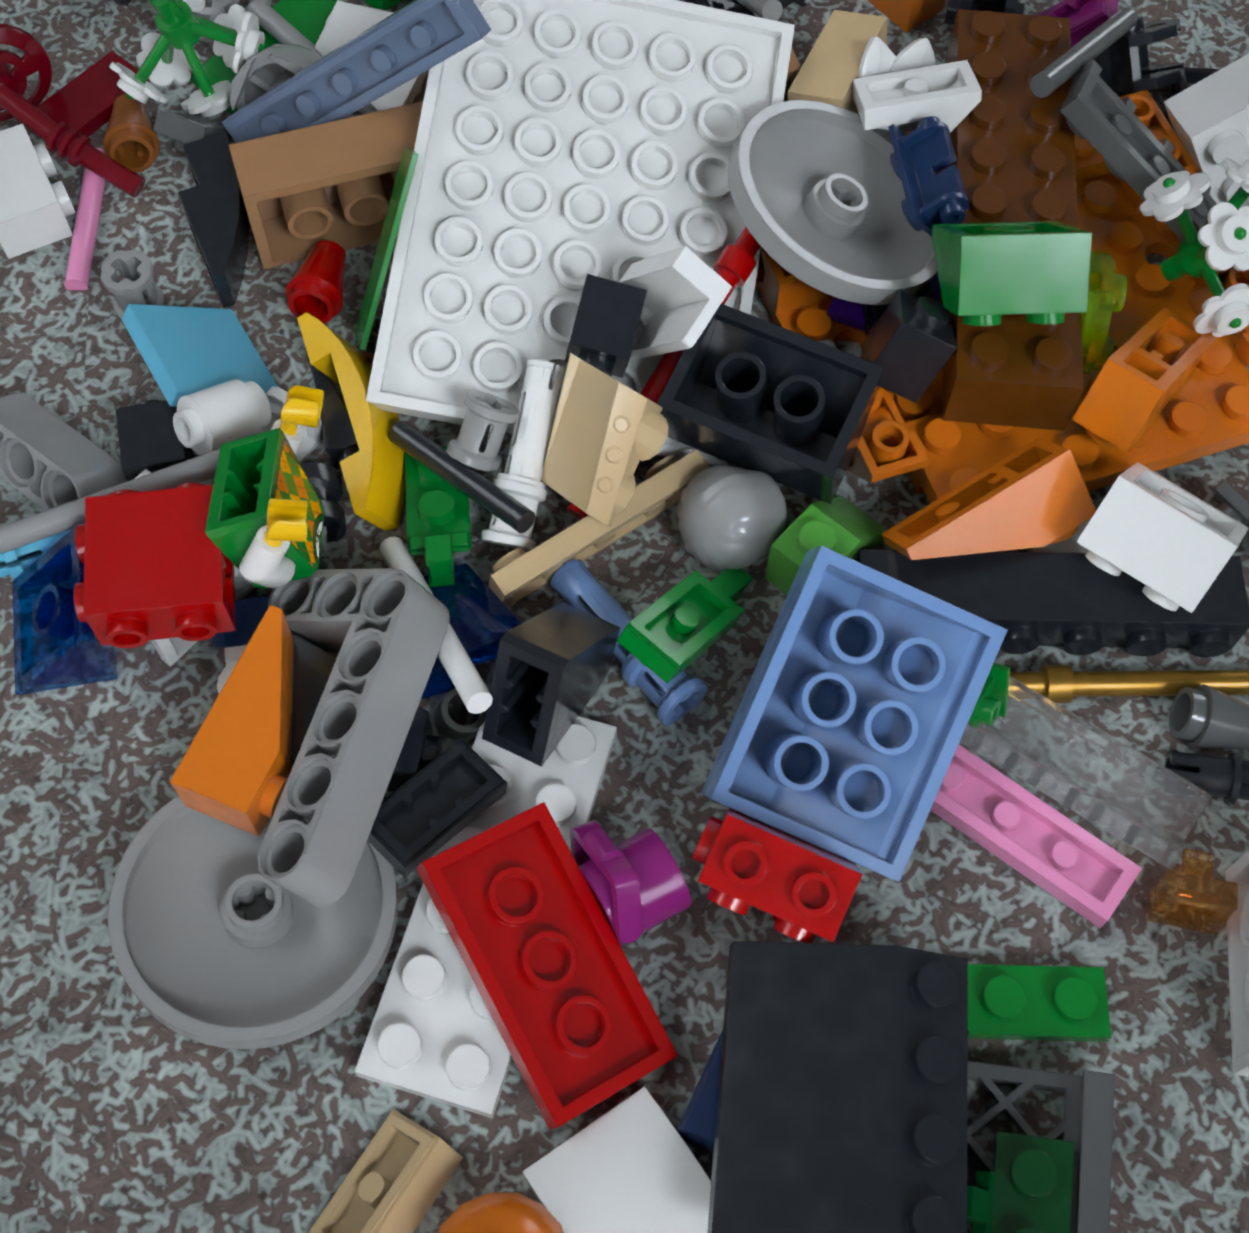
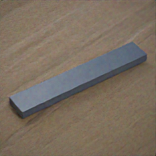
[221,0,491,143]

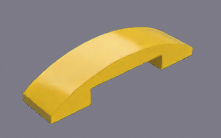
[297,312,406,531]

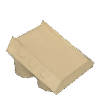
[541,353,669,527]

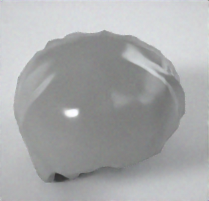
[676,465,788,571]

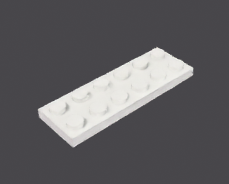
[354,716,617,1118]

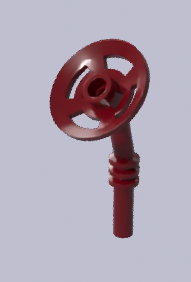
[0,23,146,198]

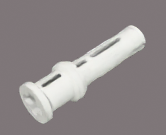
[480,359,566,552]

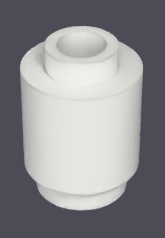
[173,379,272,455]

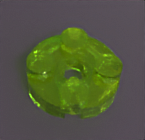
[1081,251,1127,374]

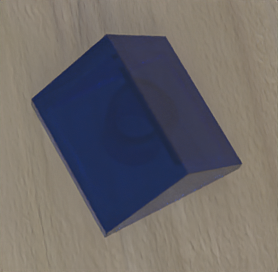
[12,526,117,695]

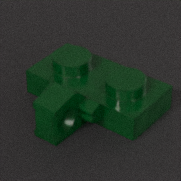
[967,1131,1074,1233]

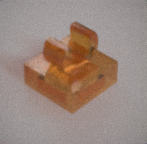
[1146,848,1238,935]

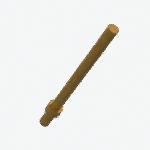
[1008,665,1249,704]

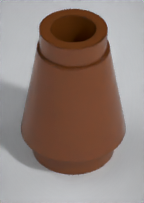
[103,94,160,173]

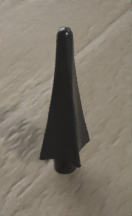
[308,358,359,478]

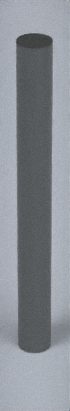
[1030,7,1138,98]

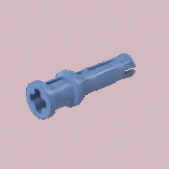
[550,559,708,726]

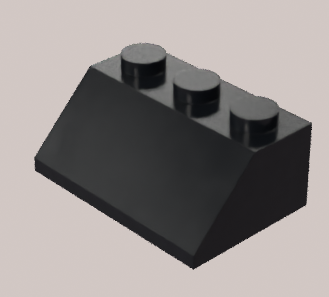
[657,303,885,504]

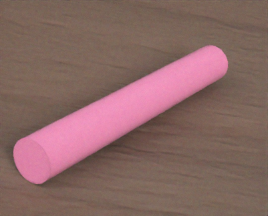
[64,148,106,290]

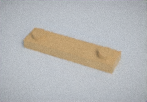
[487,449,710,612]

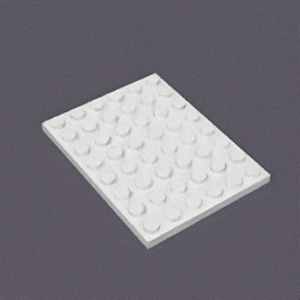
[366,0,795,467]

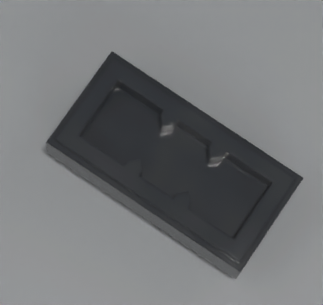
[367,738,507,878]

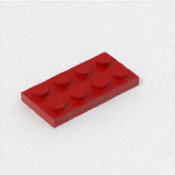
[416,802,678,1130]

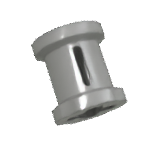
[100,249,165,319]
[446,391,519,471]

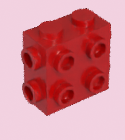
[74,482,236,648]
[692,808,863,943]

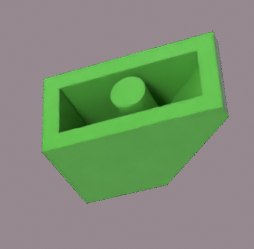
[765,496,888,595]

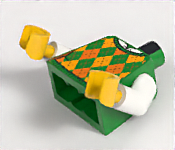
[205,385,326,588]

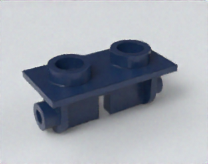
[888,116,969,237]

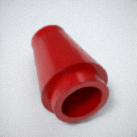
[286,240,346,324]

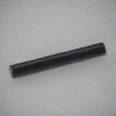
[389,421,535,533]

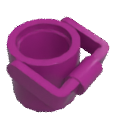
[570,821,692,946]

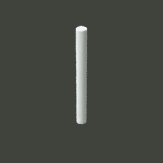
[380,537,493,714]

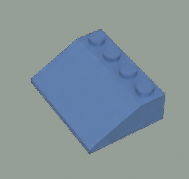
[701,546,1008,882]

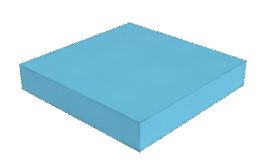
[121,304,278,407]

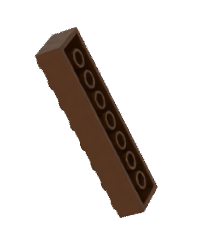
[942,9,1084,431]

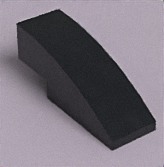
[178,131,249,308]

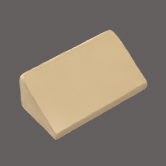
[308,1109,463,1233]

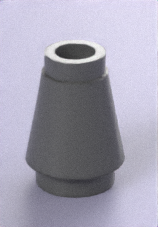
[1169,684,1249,750]

